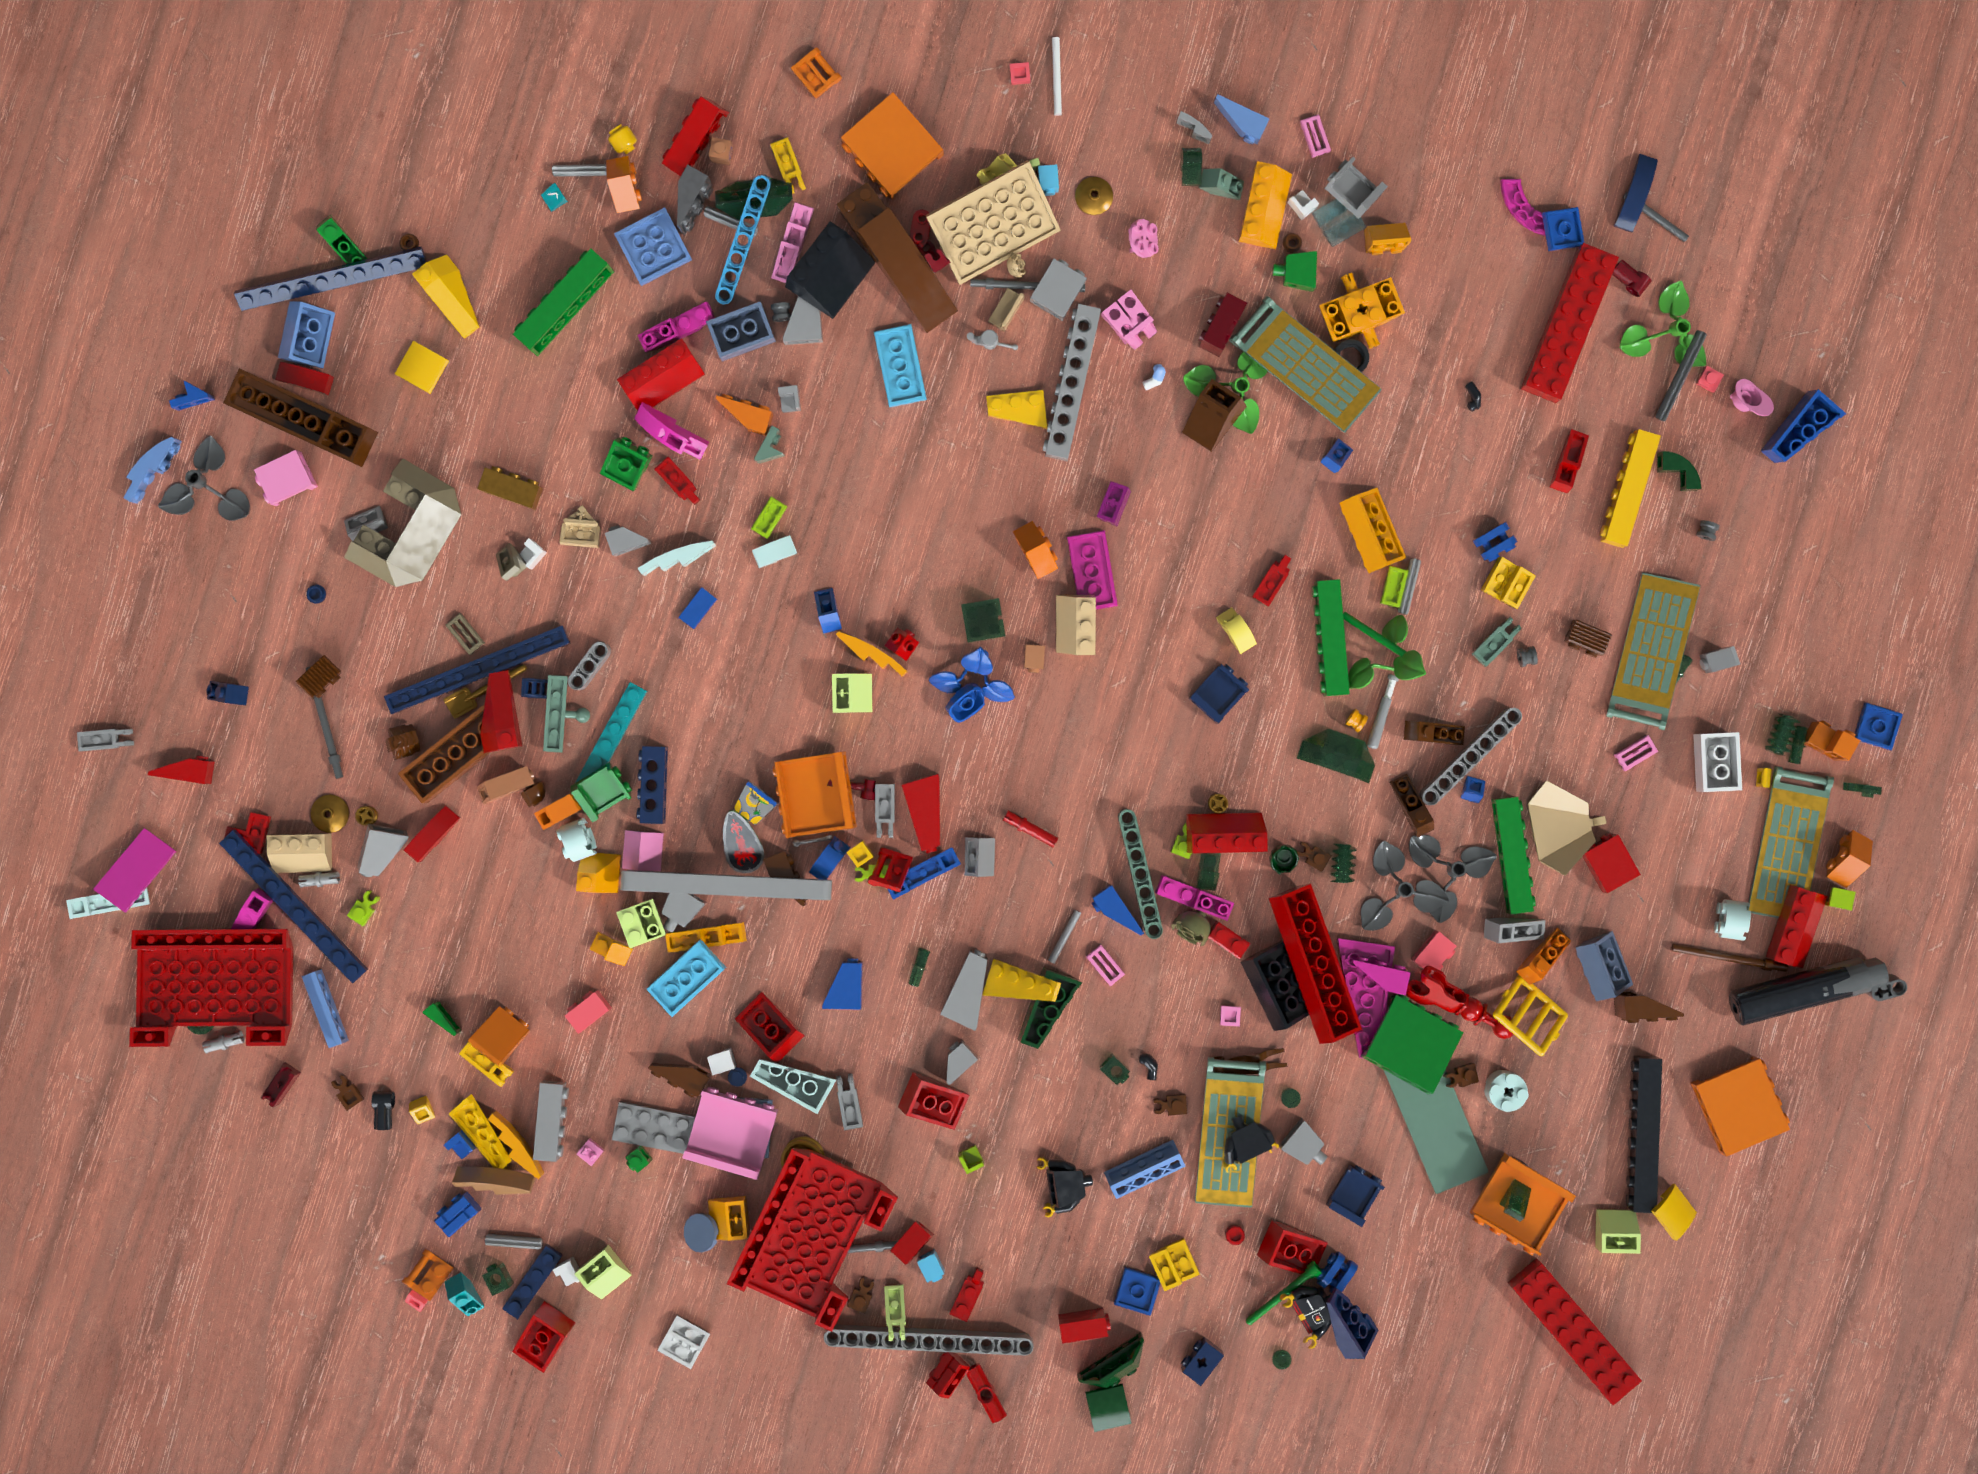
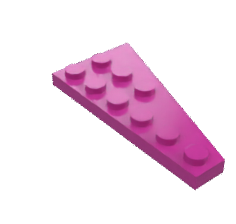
[1337,938,1395,1059]

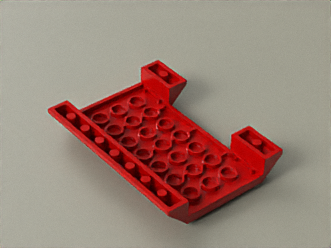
[129,929,293,1047]
[727,1148,898,1332]

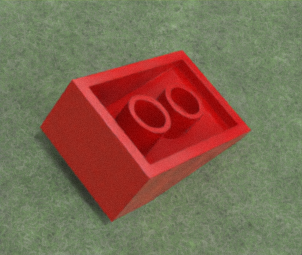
[735,992,805,1063]
[898,1072,970,1130]
[1257,1220,1328,1274]
[512,1301,576,1373]

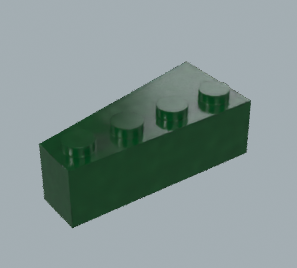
[1017,967,1082,1049]

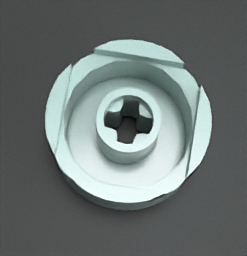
[556,818,597,862]
[1714,899,1751,941]
[1484,1070,1529,1112]

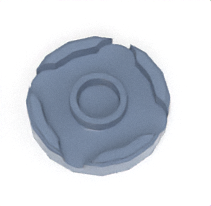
[684,1213,718,1252]

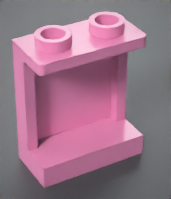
[254,450,318,506]

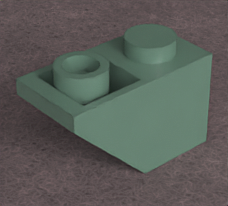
[1199,168,1244,200]

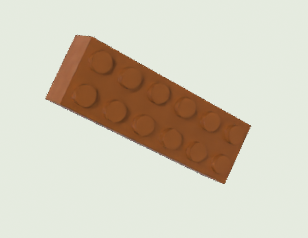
[398,704,491,804]

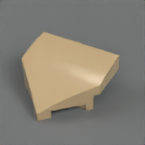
[560,505,601,548]

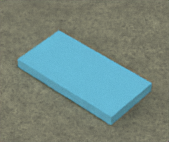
[874,324,927,408]
[646,939,727,1017]

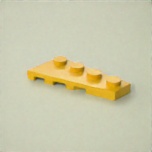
[982,959,1061,1002]
[449,1094,512,1169]

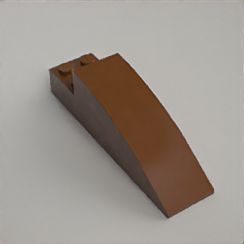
[836,182,958,333]
[223,368,378,467]

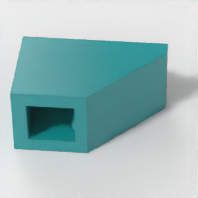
[444,1272,484,1316]

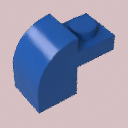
[809,836,850,880]

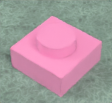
[1220,1005,1241,1027]

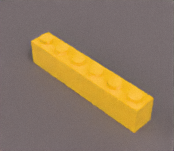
[1600,429,1661,548]

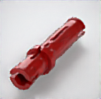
[1002,810,1059,848]

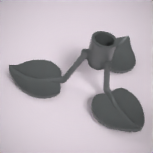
[158,436,250,521]
[1409,835,1497,923]
[1360,841,1449,931]

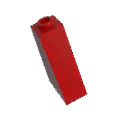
[902,774,940,853]

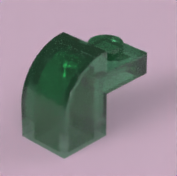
[1180,148,1202,186]

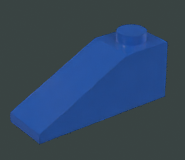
[1091,884,1144,935]

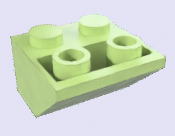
[832,674,873,713]
[616,899,666,948]
[1595,1209,1641,1254]
[574,1245,632,1299]

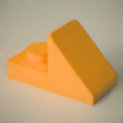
[589,932,633,966]

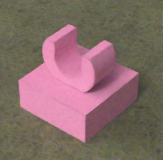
[577,1138,604,1166]

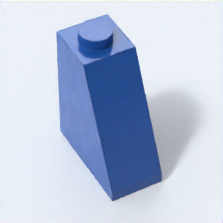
[822,958,863,1010]

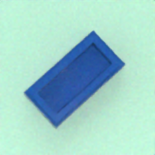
[678,587,718,629]

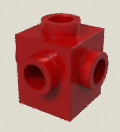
[884,627,920,661]

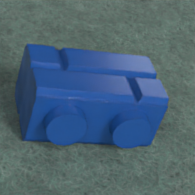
[434,1192,481,1237]

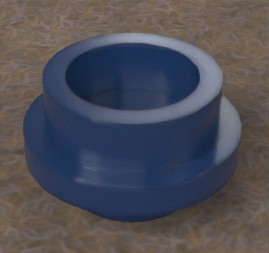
[306,585,326,604]
[728,1067,747,1087]

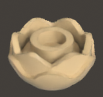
[1007,253,1026,278]

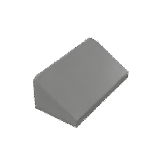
[344,506,388,541]

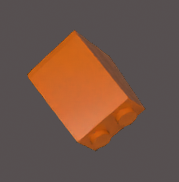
[468,1006,530,1068]

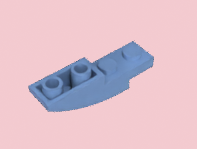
[123,437,182,504]

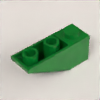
[315,215,368,264]

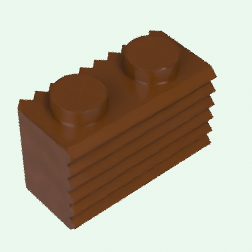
[1564,619,1612,658]
[295,655,341,699]

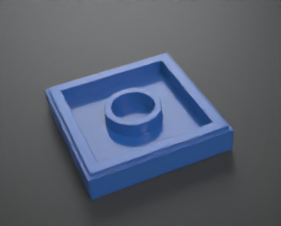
[1542,207,1585,251]
[1854,703,1903,751]
[1114,1267,1161,1316]

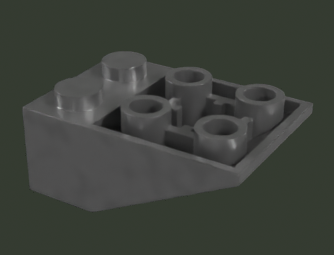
[677,165,713,236]

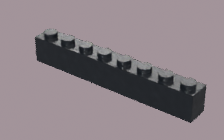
[1626,1055,1662,1213]

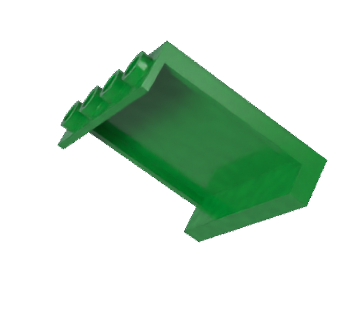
[1360,994,1464,1094]

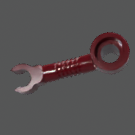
[827,779,876,800]

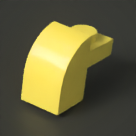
[976,153,1017,184]
[1216,607,1257,654]

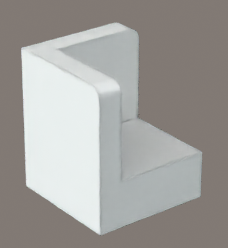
[1287,190,1319,220]
[520,538,547,569]
[707,1048,737,1075]
[553,1257,580,1286]

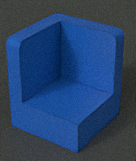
[444,1130,477,1159]

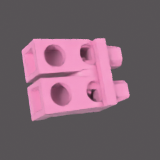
[1101,290,1157,350]

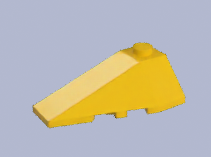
[412,255,479,339]

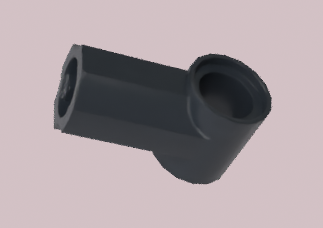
[371,1091,395,1130]

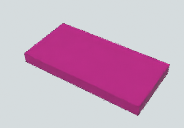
[1067,530,1118,610]
[93,828,177,913]

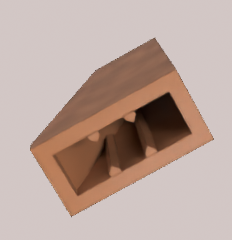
[477,766,535,805]

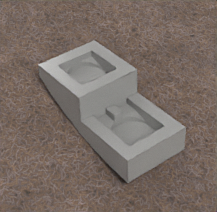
[1176,111,1212,144]

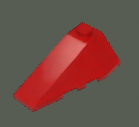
[480,670,523,753]

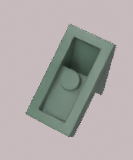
[754,426,785,464]

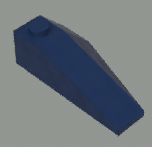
[1327,1288,1379,1359]

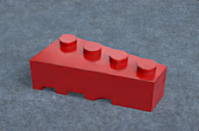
[662,96,730,176]

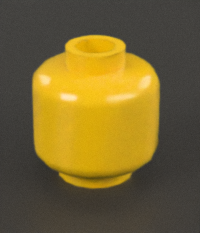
[608,124,637,155]

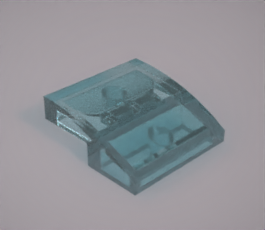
[1312,199,1366,247]

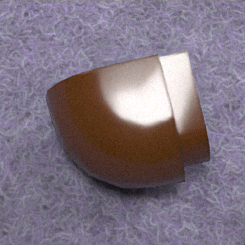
[520,781,546,807]

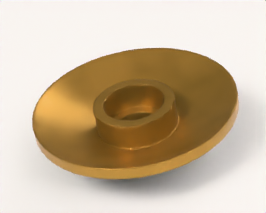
[1075,177,1113,215]
[311,795,349,833]

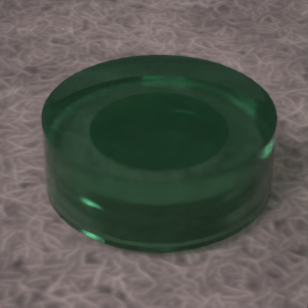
[1281,1088,1301,1108]

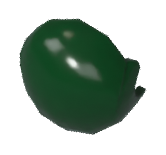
[1269,844,1299,874]

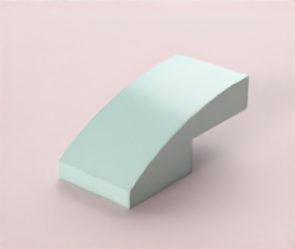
[752,535,797,568]

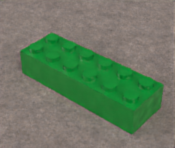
[513,248,614,357]

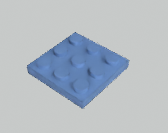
[614,208,692,286]

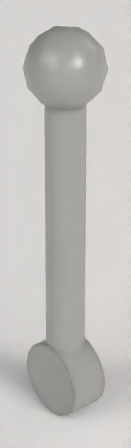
[793,835,832,847]

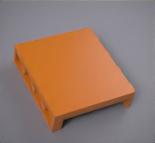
[841,92,944,200]
[773,751,857,838]
[1691,1056,1790,1157]
[1470,1153,1576,1256]

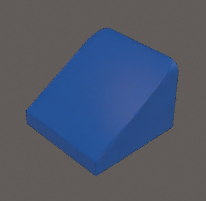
[1461,776,1486,803]

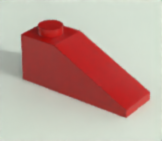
[147,755,215,784]

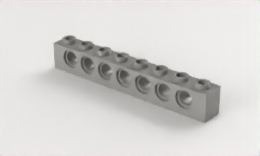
[1043,304,1101,461]

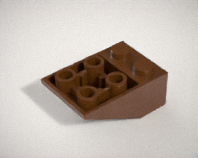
[1182,379,1247,452]
[1614,991,1684,1023]

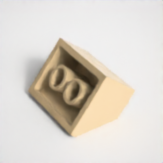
[1056,595,1096,655]
[267,833,332,873]

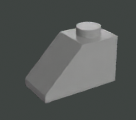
[605,525,651,557]
[1700,646,1740,673]
[947,1040,978,1085]

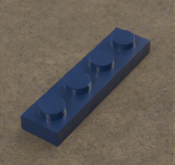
[502,1244,563,1320]

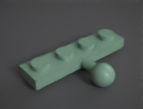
[543,674,590,753]

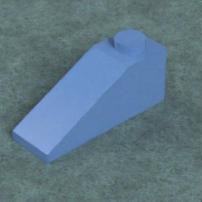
[1214,94,1269,145]

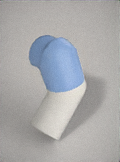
[1142,364,1166,390]

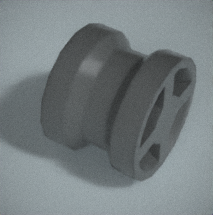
[771,302,791,322]
[1696,520,1720,541]
[1517,646,1538,667]

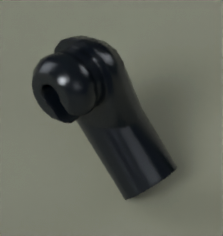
[1465,381,1481,412]
[1139,1054,1158,1080]

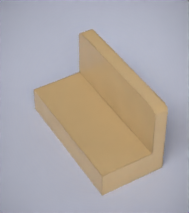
[988,288,1024,332]

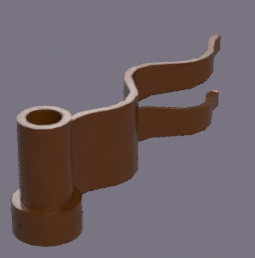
[1213,1048,1288,1074]

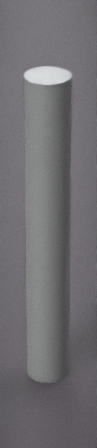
[1048,910,1081,964]

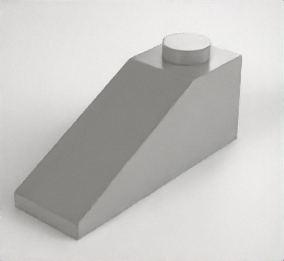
[1484,917,1546,943]

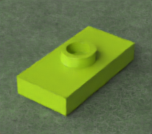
[751,496,788,539]
[1380,566,1409,608]

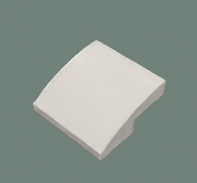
[657,1316,710,1369]

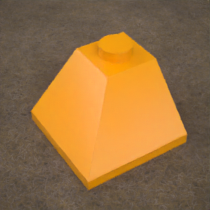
[576,853,621,893]

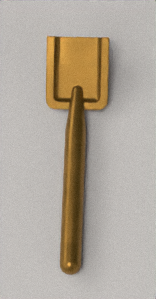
[443,664,527,719]

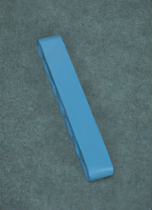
[715,174,771,304]

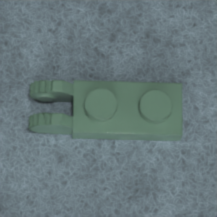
[1472,617,1522,667]

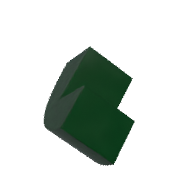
[1657,451,1702,491]

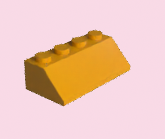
[1238,161,1292,250]
[1339,488,1406,573]

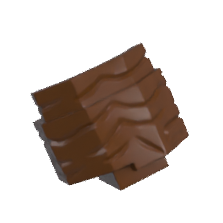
[385,724,420,760]

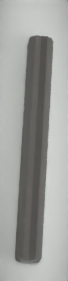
[1655,330,1707,421]

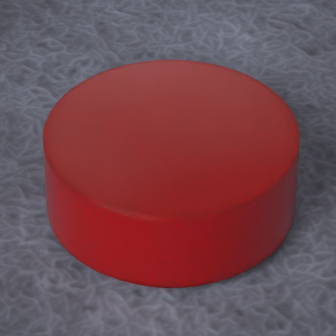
[1225,1225,1245,1245]

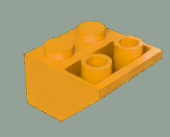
[1364,223,1411,255]
[708,1196,750,1241]

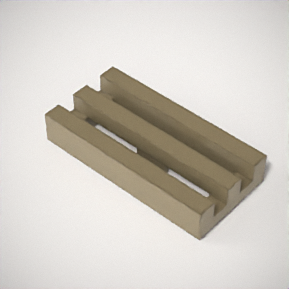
[445,613,485,655]

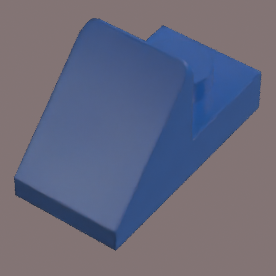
[169,381,215,411]
[1321,438,1353,473]

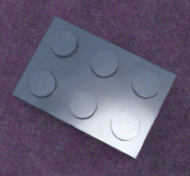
[706,301,776,362]

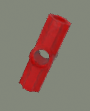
[966,1363,1007,1424]

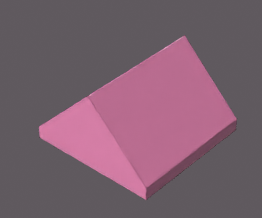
[622,830,664,871]

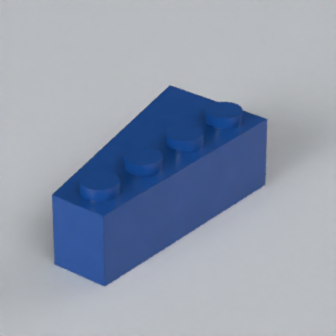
[1761,389,1846,463]

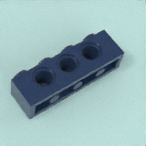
[637,746,668,824]

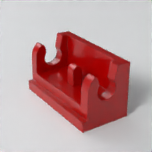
[890,1221,934,1265]

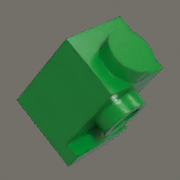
[626,1145,653,1173]

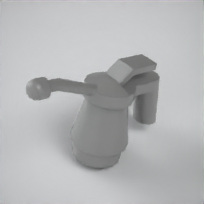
[967,330,1018,350]

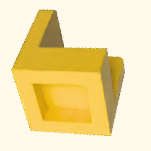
[846,840,874,868]

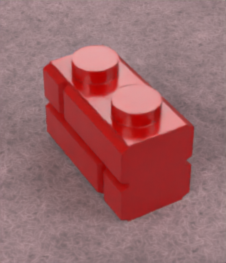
[1208,920,1250,959]
[926,1352,970,1399]

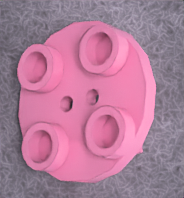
[1128,219,1159,258]

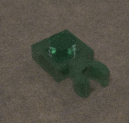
[1843,783,1882,798]

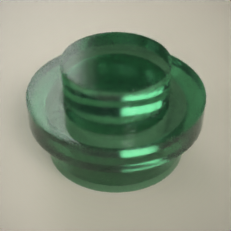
[1272,1350,1292,1370]

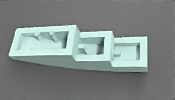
[638,541,716,576]

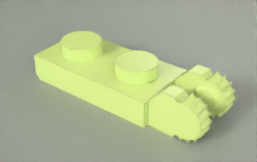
[884,1285,906,1341]

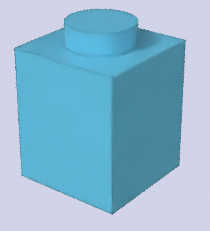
[1038,165,1059,196]
[917,1249,945,1283]

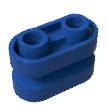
[1473,522,1518,562]
[1317,1251,1358,1293]

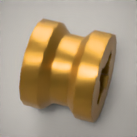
[1208,794,1228,813]
[355,806,378,826]

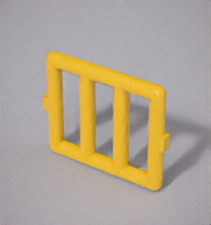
[1493,975,1568,1056]

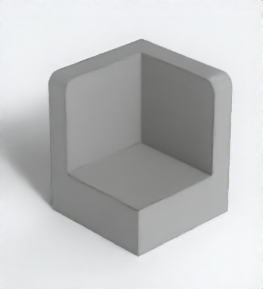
[778,385,801,413]

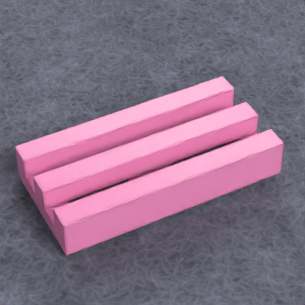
[1300,114,1331,158]
[1614,735,1658,771]
[1086,944,1125,986]

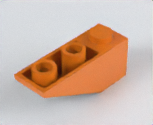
[716,394,773,436]
[1516,928,1571,985]

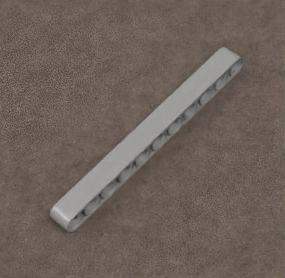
[621,870,832,900]
[824,1324,1034,1356]

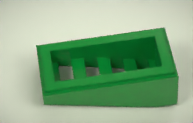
[422,1001,461,1036]

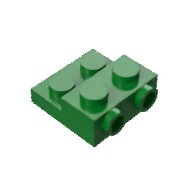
[600,437,653,491]

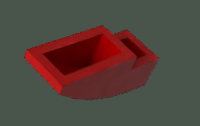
[275,361,334,395]
[1550,429,1589,494]
[404,805,461,862]

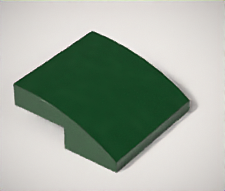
[1085,1383,1132,1432]

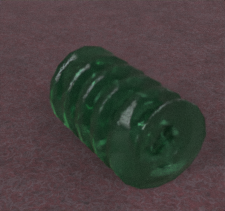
[1765,714,1801,756]
[1330,843,1357,883]

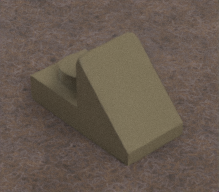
[496,543,527,581]

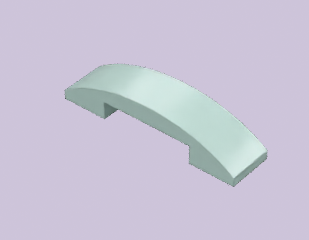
[66,888,150,919]

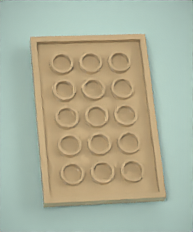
[925,160,1061,285]

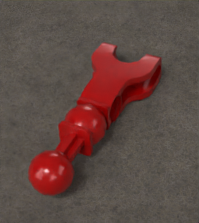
[1406,966,1514,1039]

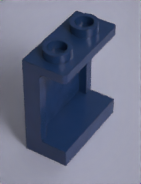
[1189,664,1249,724]
[1326,1165,1385,1227]

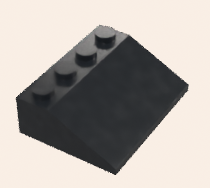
[785,221,876,319]
[1241,940,1309,1031]

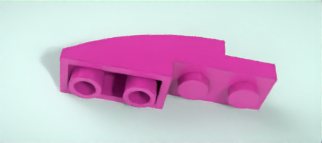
[638,302,715,353]
[634,402,709,460]
[1155,875,1234,921]

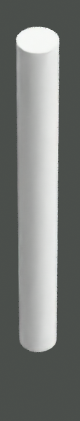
[1052,37,1062,116]

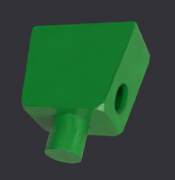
[1272,251,1317,292]

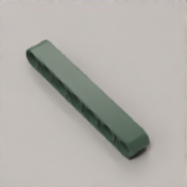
[1118,809,1163,939]

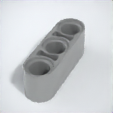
[568,642,611,690]

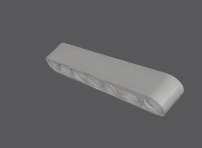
[1419,708,1522,806]

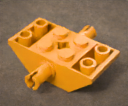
[1319,273,1405,349]

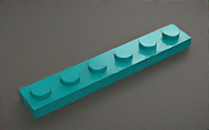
[575,682,648,783]

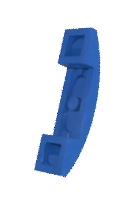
[888,847,961,900]

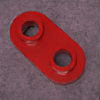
[909,209,931,248]

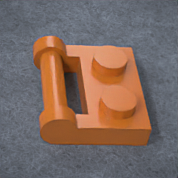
[791,47,842,99]
[401,1249,454,1301]

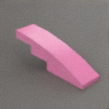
[771,202,814,283]

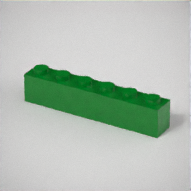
[1312,579,1350,697]
[1491,796,1536,914]

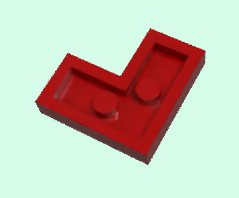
[224,812,271,854]

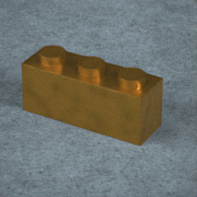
[477,466,543,510]

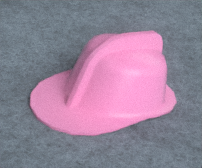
[1730,379,1774,416]

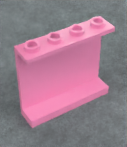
[683,1087,778,1180]

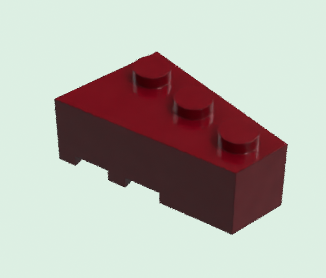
[1198,292,1247,357]

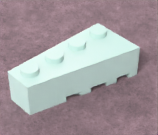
[750,1059,836,1114]

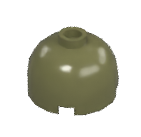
[1171,910,1211,946]

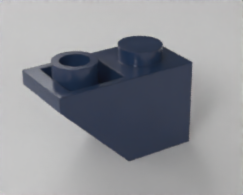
[206,681,249,706]

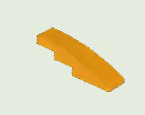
[836,632,908,677]
[665,922,747,953]
[488,1110,544,1179]

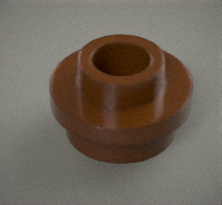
[1283,233,1302,253]
[399,234,419,251]

